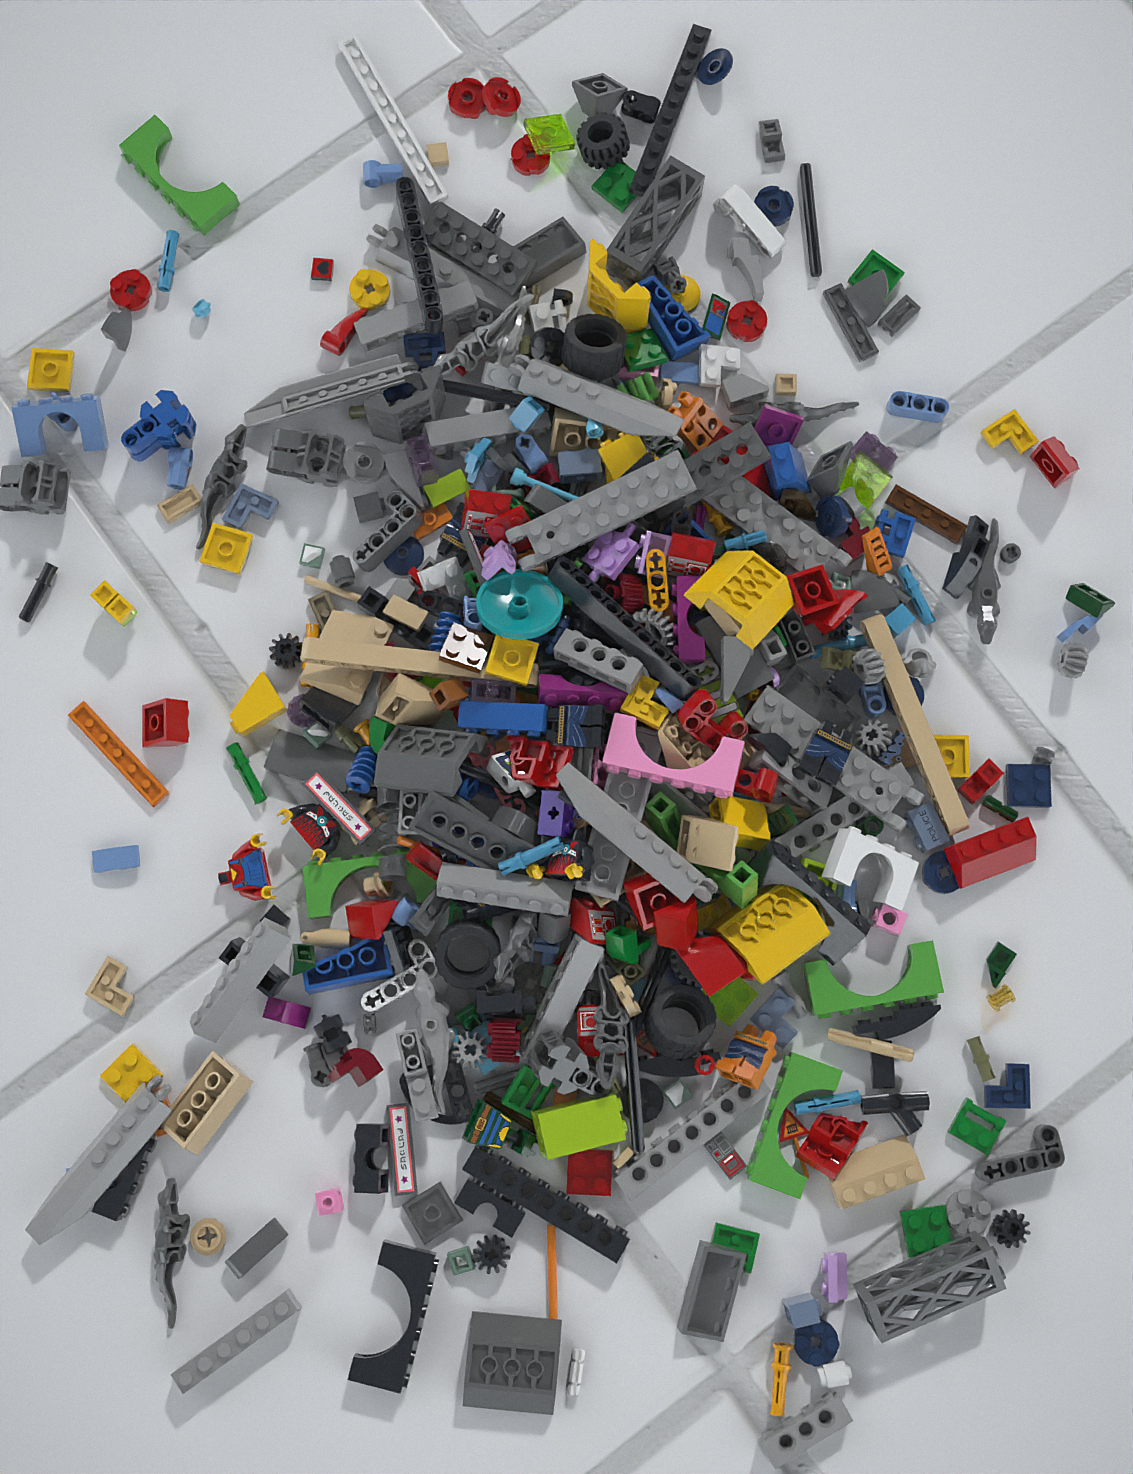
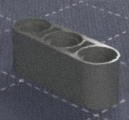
[225,1217,289,1279]

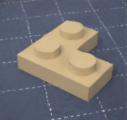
[85,956,135,1016]

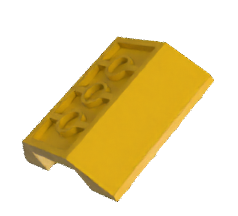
[587,239,651,334]
[684,551,794,650]
[706,884,830,985]

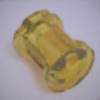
[986,984,1016,1012]

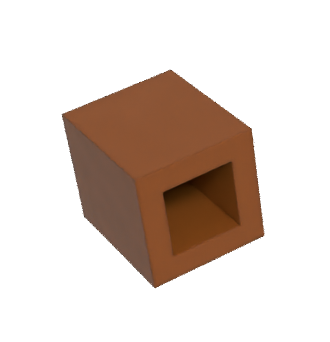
[429,677,469,712]

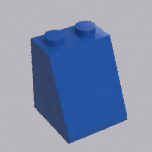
[764,442,812,501]

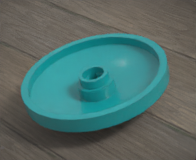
[476,569,563,640]

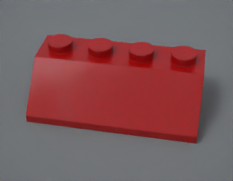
[944,817,1037,889]

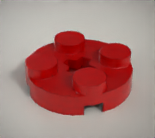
[482,77,521,117]
[448,78,486,119]
[511,134,551,176]
[110,269,152,312]
[726,300,768,342]

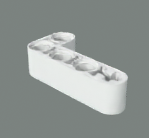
[713,184,786,259]
[361,939,439,1012]

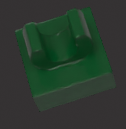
[454,1002,485,1032]
[511,1128,538,1157]

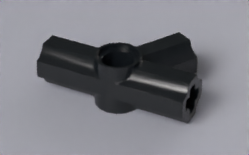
[860,1091,930,1137]

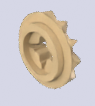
[190,1218,227,1255]

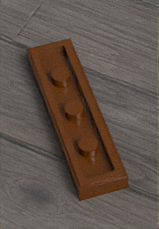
[885,484,967,544]

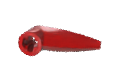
[320,308,368,356]

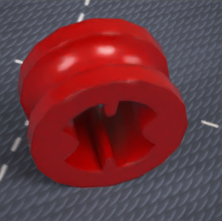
[694,1055,715,1075]

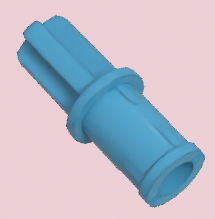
[724,530,767,551]

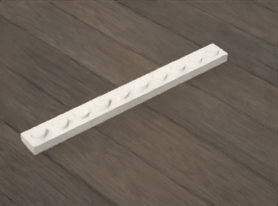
[338,33,449,207]

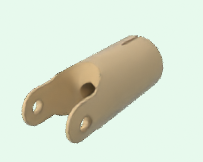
[300,928,352,949]

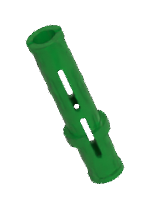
[226,742,268,805]

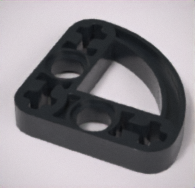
[399,1059,473,1125]

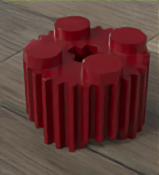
[600,573,644,615]
[487,1017,522,1063]

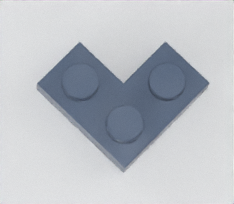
[222,483,279,530]
[750,987,798,1050]

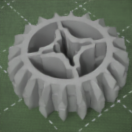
[631,608,677,653]

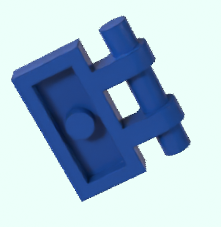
[871,509,916,558]

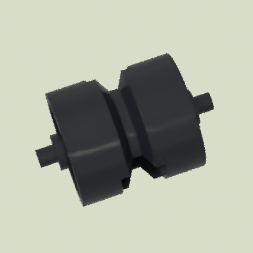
[313,1014,352,1055]

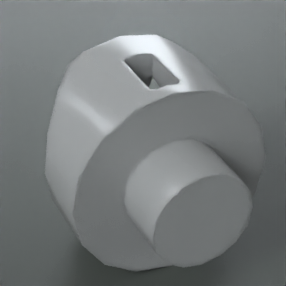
[838,487,867,517]

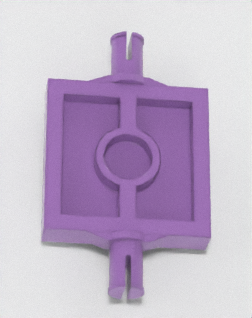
[582,523,640,582]

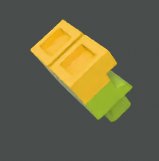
[90,580,138,627]

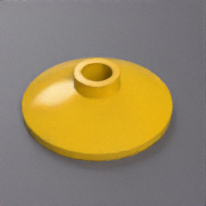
[663,275,701,313]

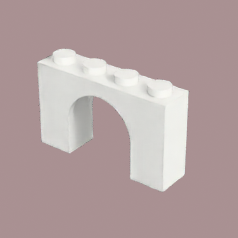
[821,826,919,911]

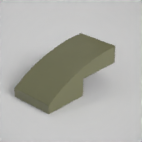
[821,647,856,672]

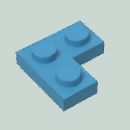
[464,437,492,483]

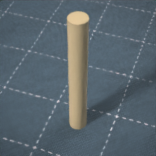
[304,575,362,602]

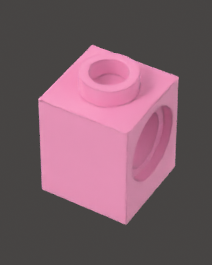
[871,904,908,936]
[315,1187,344,1216]

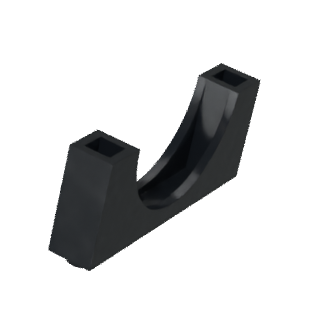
[747,838,872,966]
[347,1239,439,1394]

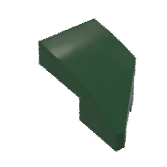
[986,941,1017,989]

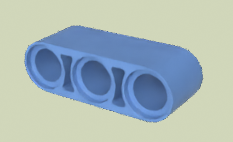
[886,391,949,423]

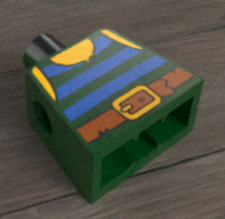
[462,1099,519,1149]

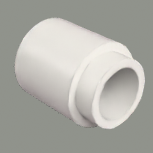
[817,1361,852,1388]

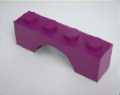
[672,576,705,665]
[537,674,628,711]

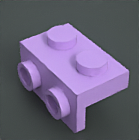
[634,531,672,578]
[481,540,517,581]
[821,1252,847,1303]

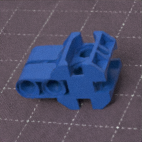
[121,390,197,462]

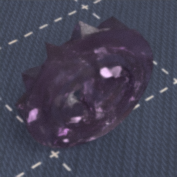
[287,693,315,728]

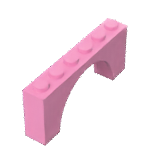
[602,713,745,798]

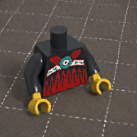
[276,803,341,865]
[526,829,595,881]

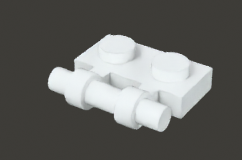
[528,300,567,345]

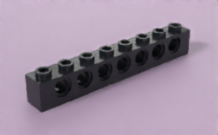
[462,1145,630,1264]

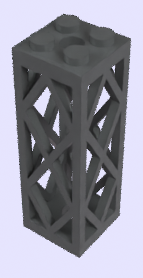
[606,155,705,287]
[853,1231,1007,1343]

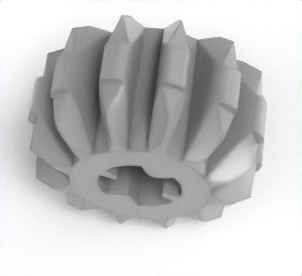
[1057,642,1089,679]
[851,648,887,684]
[855,720,892,756]
[452,1031,488,1069]

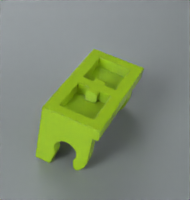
[423,468,471,508]

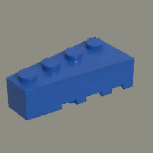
[637,275,711,362]
[458,701,552,737]
[302,930,395,995]

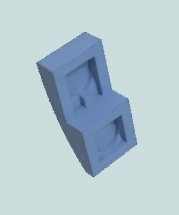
[660,362,700,387]
[1057,615,1104,643]
[655,687,693,720]
[92,845,140,873]

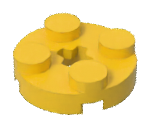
[349,269,391,311]

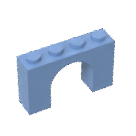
[11,393,109,457]

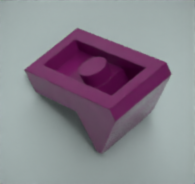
[262,997,311,1029]

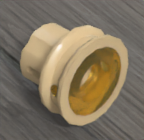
[363,871,394,898]

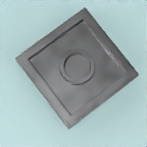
[402,1181,463,1245]

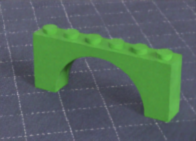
[119,115,240,236]
[645,791,758,909]
[302,848,437,920]
[802,940,944,1019]
[745,1052,843,1199]

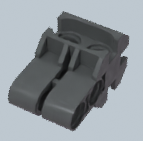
[266,428,346,487]
[0,460,71,515]
[527,1029,610,1098]

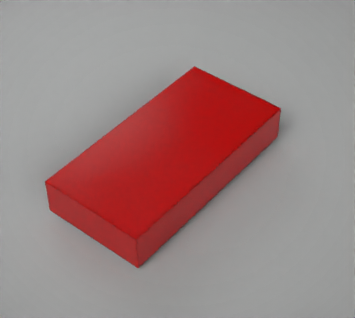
[405,841,448,881]

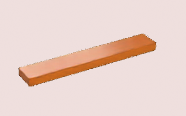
[68,701,170,807]

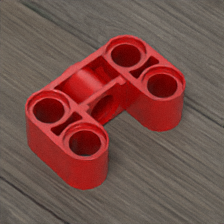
[677,689,748,752]
[734,768,779,803]

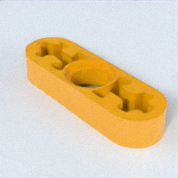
[645,549,669,612]

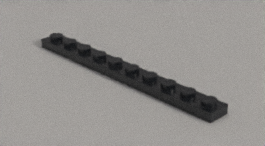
[629,24,712,197]

